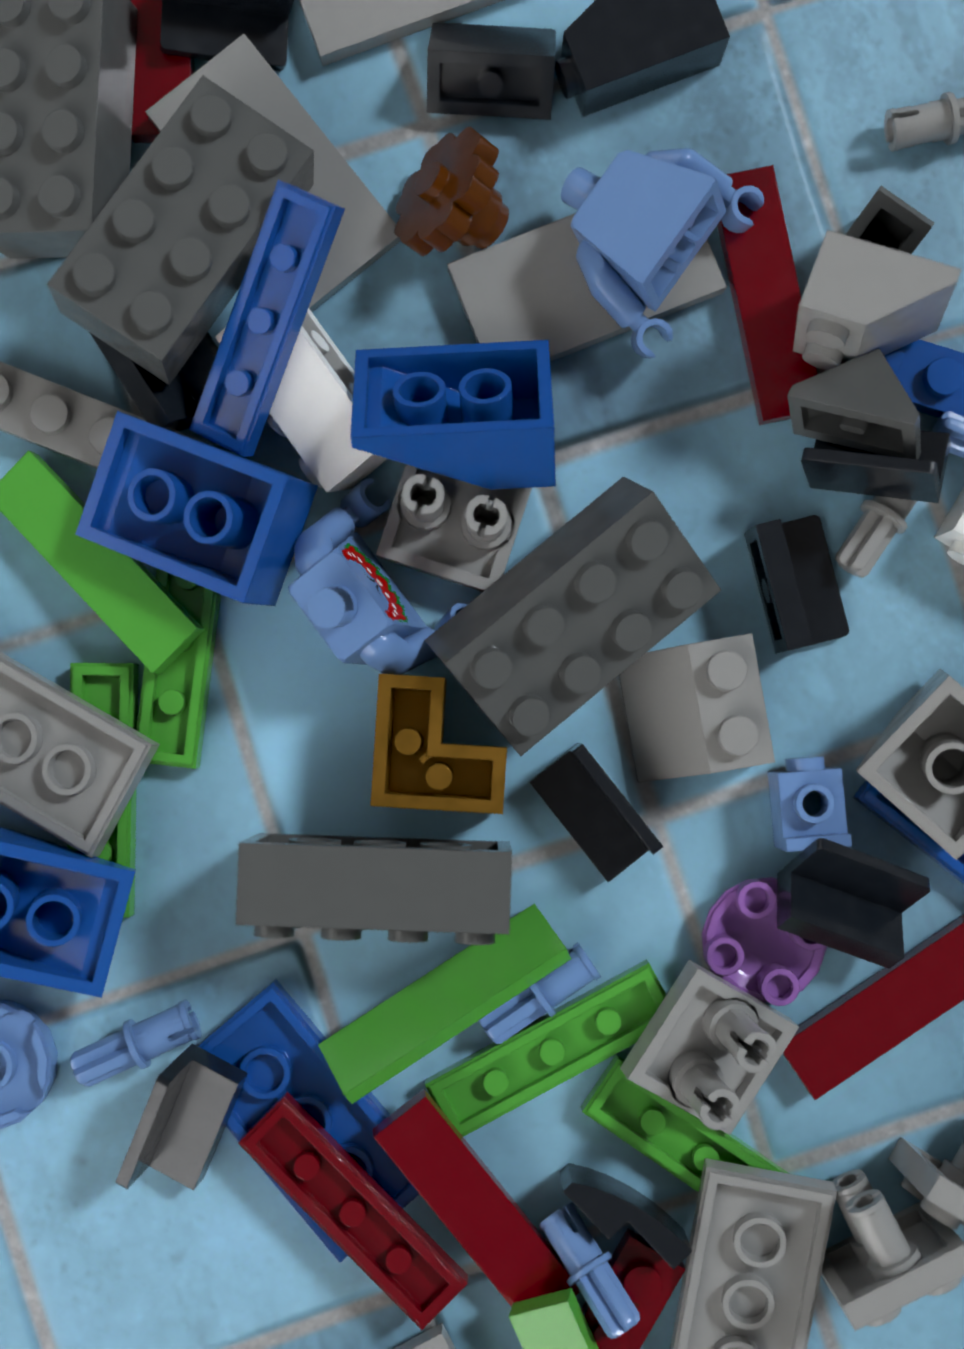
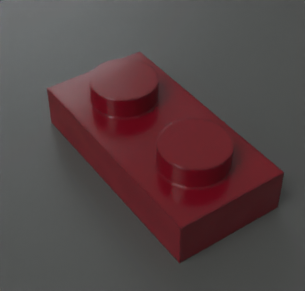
[581,1228,686,1349]

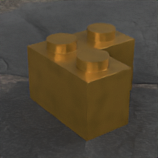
[370,674,507,814]

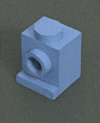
[768,756,852,852]

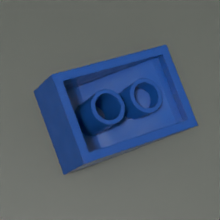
[350,340,556,490]
[75,411,318,606]
[0,827,136,998]

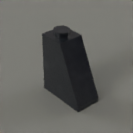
[555,0,730,117]

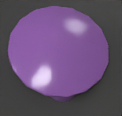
[702,877,827,1006]

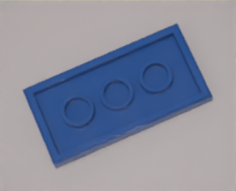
[197,979,420,1262]

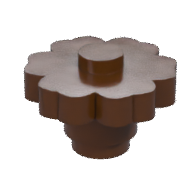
[394,127,509,257]

